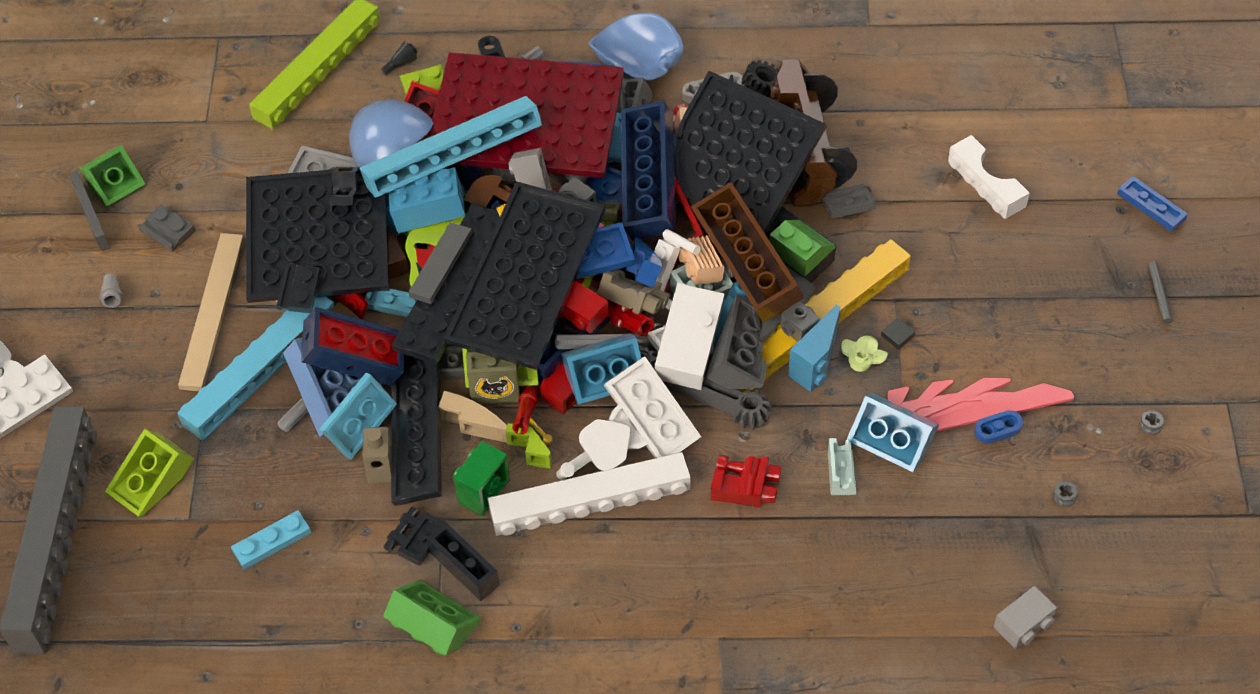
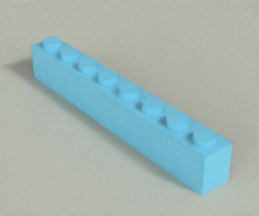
[360,96,542,198]
[177,296,334,441]

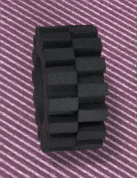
[741,60,780,98]

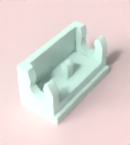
[828,438,856,495]

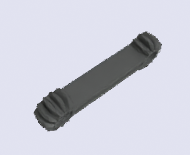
[638,344,771,430]

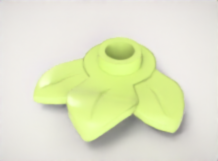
[841,336,888,372]

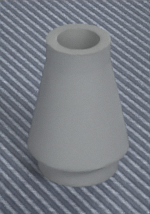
[99,274,123,308]

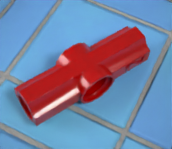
[599,295,655,337]

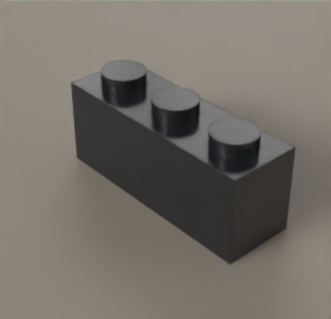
[427,523,500,601]

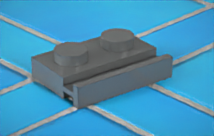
[821,184,875,219]
[138,205,195,252]

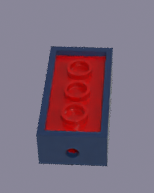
[301,307,404,386]

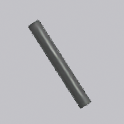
[1148,261,1172,324]

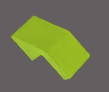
[506,423,552,469]

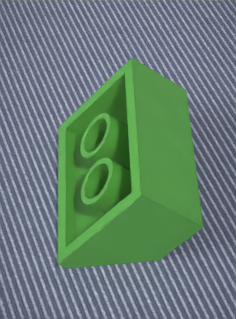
[383,580,482,656]

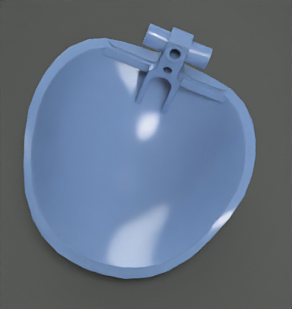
[588,13,683,81]
[349,100,433,167]

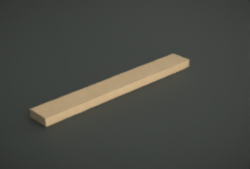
[178,233,244,391]

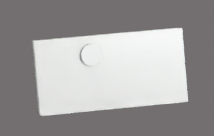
[654,283,724,390]

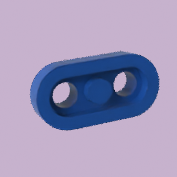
[974,410,1023,444]

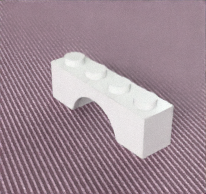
[948,135,1029,219]

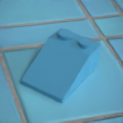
[788,304,840,392]

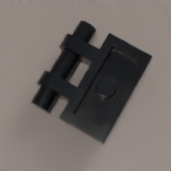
[383,507,446,566]

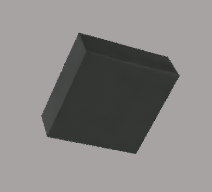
[881,318,915,350]

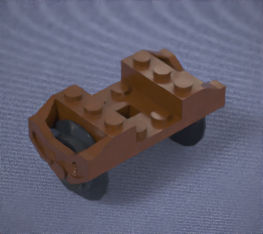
[771,59,857,207]

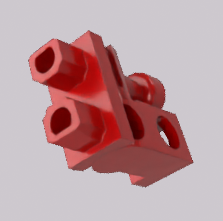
[711,454,781,508]

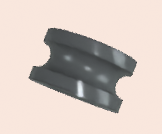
[1140,410,1164,435]
[1054,481,1077,507]

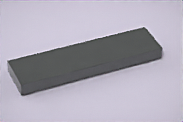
[69,171,110,251]
[408,222,472,304]

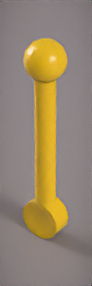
[529,418,552,445]

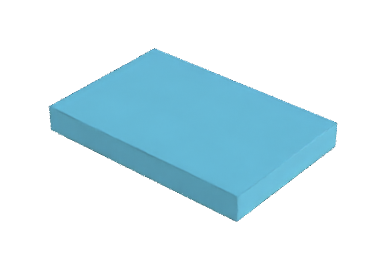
[319,373,397,460]

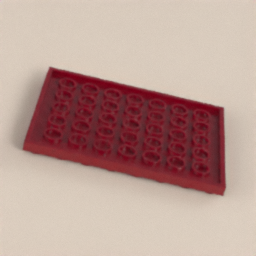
[428,52,624,178]

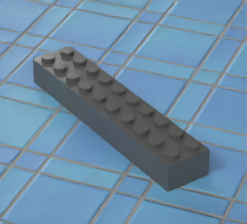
[0,406,97,654]

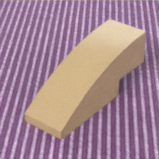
[438,391,507,443]

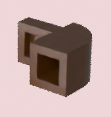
[464,175,513,208]

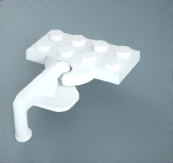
[0,341,73,439]
[556,356,701,480]

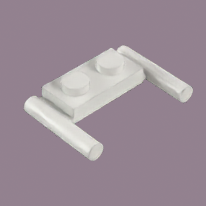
[654,229,701,310]

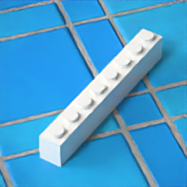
[488,452,690,536]

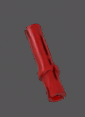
[512,385,539,435]

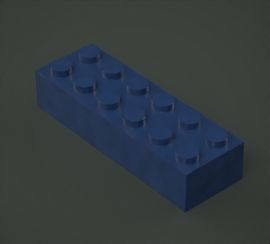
[621,100,676,241]

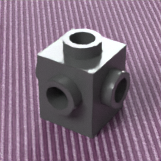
[781,301,820,342]

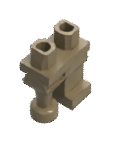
[597,269,670,315]

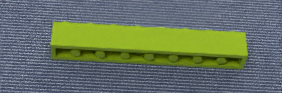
[249,0,381,129]

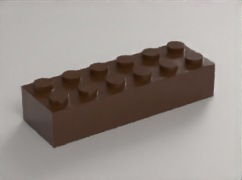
[691,182,804,323]

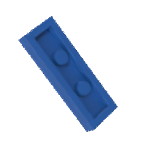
[1117,176,1188,232]

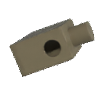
[363,427,392,484]

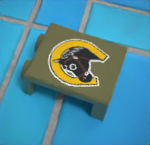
[466,352,520,405]

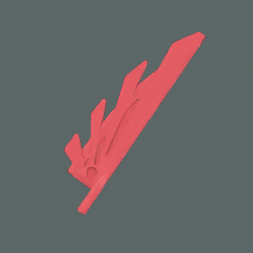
[887,378,1074,432]

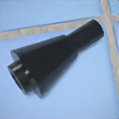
[381,42,418,75]

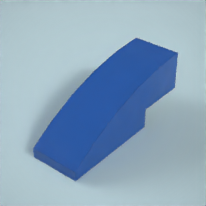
[626,236,662,288]

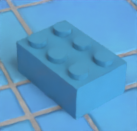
[389,167,465,233]

